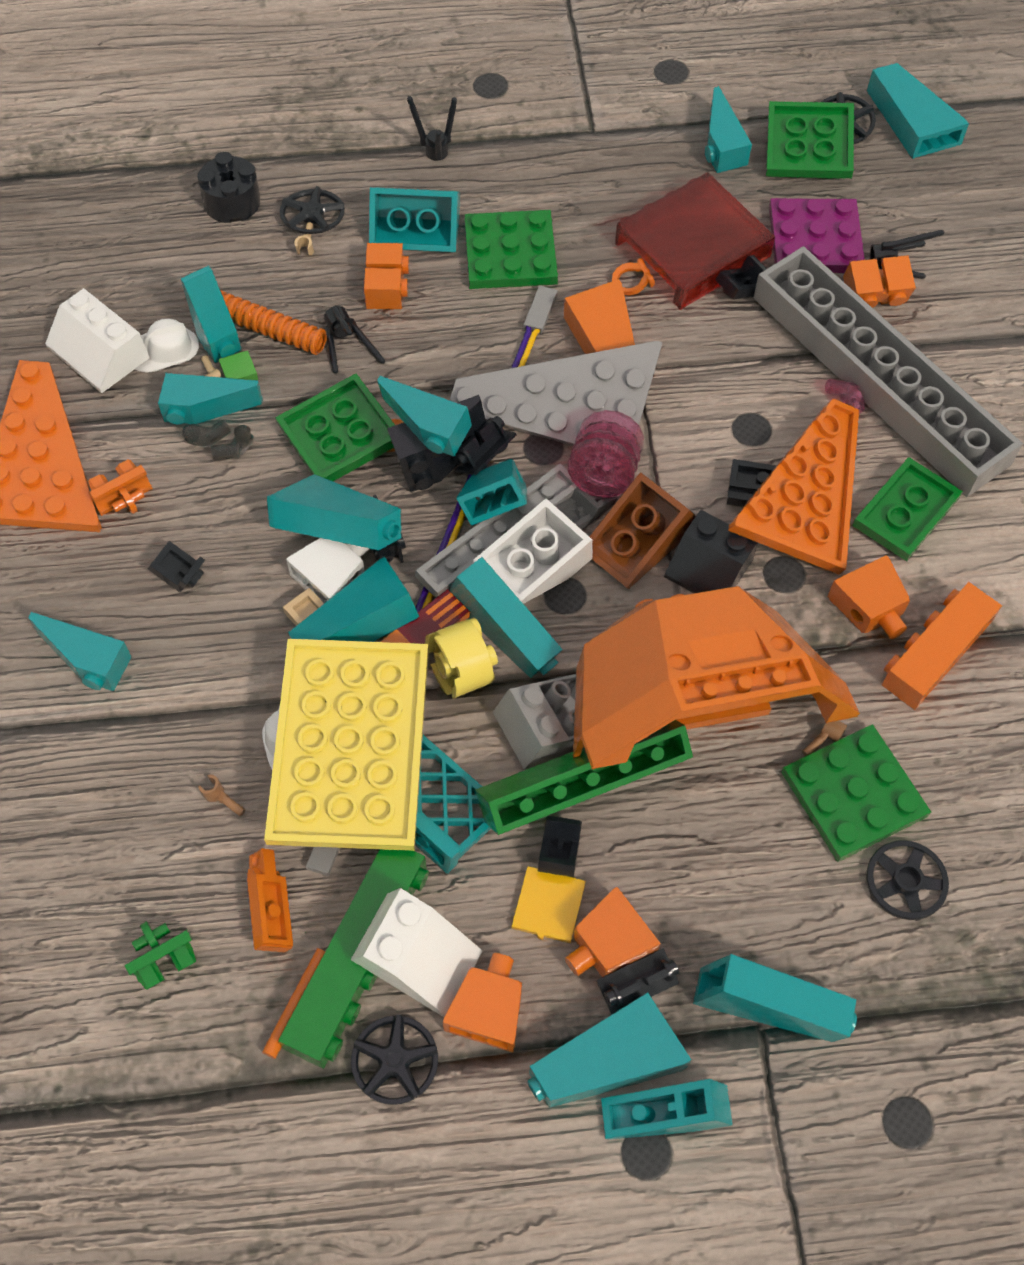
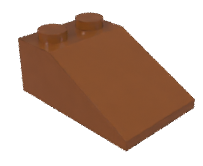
[589,472,696,589]

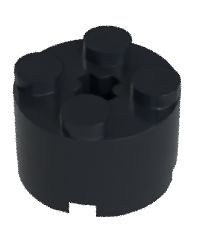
[197,152,260,223]

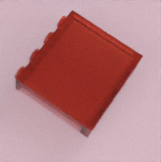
[615,172,775,310]

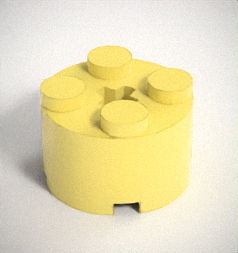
[425,618,498,699]

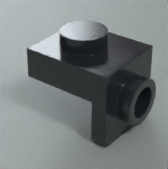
[715,255,767,300]
[148,541,205,592]
[537,816,582,877]

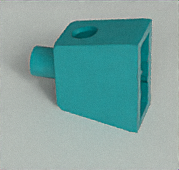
[456,459,527,526]

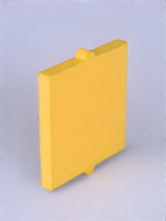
[511,866,586,944]

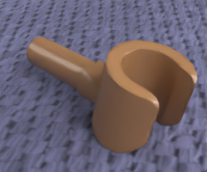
[802,721,847,756]
[198,775,245,816]

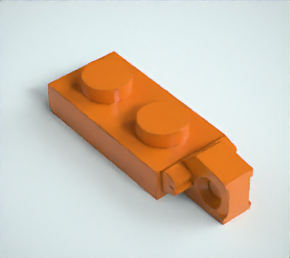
[247,848,293,952]

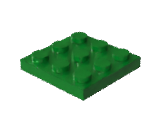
[766,101,854,179]
[464,210,558,289]
[275,373,395,482]
[781,724,931,862]

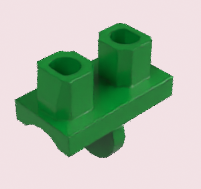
[124,921,197,990]

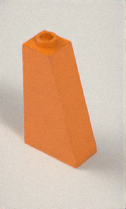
[564,279,635,354]

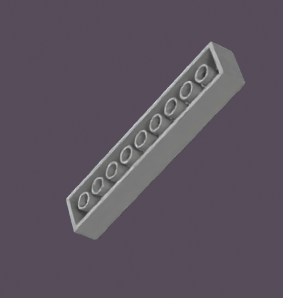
[754,246,1023,497]

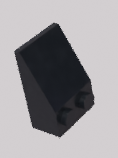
[387,395,486,493]

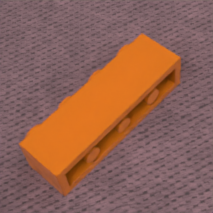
[882,582,1002,710]

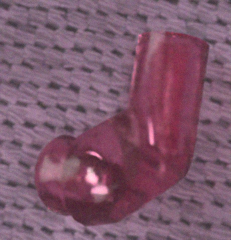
[825,379,865,414]

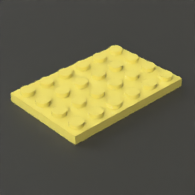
[264,639,429,851]

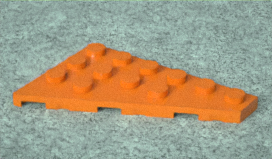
[0,360,102,532]
[728,398,859,575]

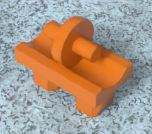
[88,459,153,516]

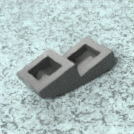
[555,477,618,530]

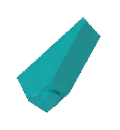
[705,86,752,173]
[181,265,241,363]
[158,373,263,425]
[377,376,472,456]
[28,612,132,691]
[601,1079,733,1140]

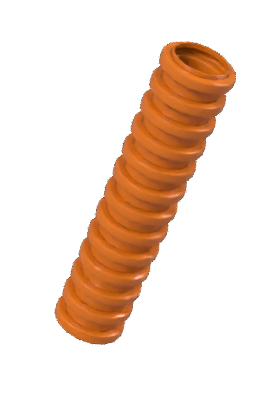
[220,290,327,355]

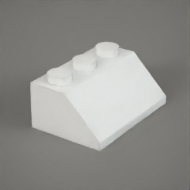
[45,288,150,393]

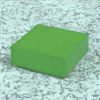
[219,350,258,380]

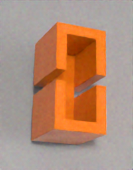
[364,243,409,309]
[843,255,916,308]

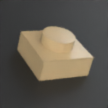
[283,588,324,626]

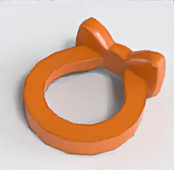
[612,258,655,296]

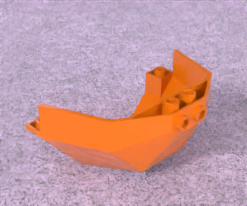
[573,586,860,769]

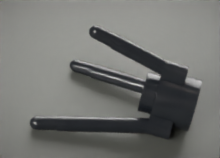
[407,96,457,161]
[870,230,944,279]
[324,306,385,374]

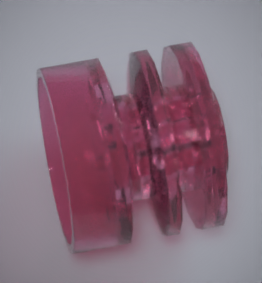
[568,410,644,498]

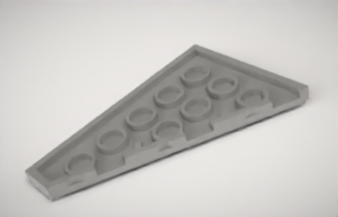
[450,341,663,461]

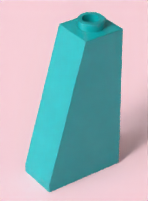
[867,63,969,159]
[267,474,401,550]
[288,557,419,642]
[449,557,563,678]
[693,954,857,1042]
[527,993,692,1108]

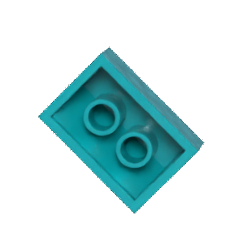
[369,187,460,252]

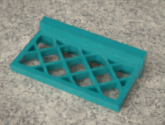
[415,735,491,874]

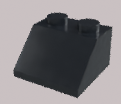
[664,510,758,593]

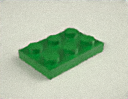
[852,457,963,562]

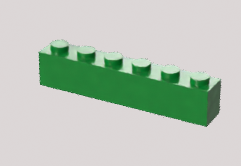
[475,720,693,835]
[278,849,429,1069]

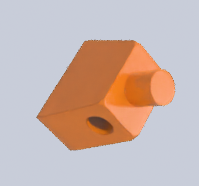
[827,555,910,639]
[565,887,661,977]
[443,953,522,1053]

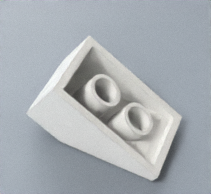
[473,499,593,604]
[351,888,482,1017]

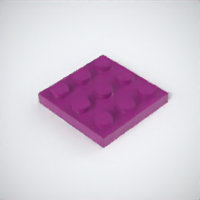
[769,198,865,273]

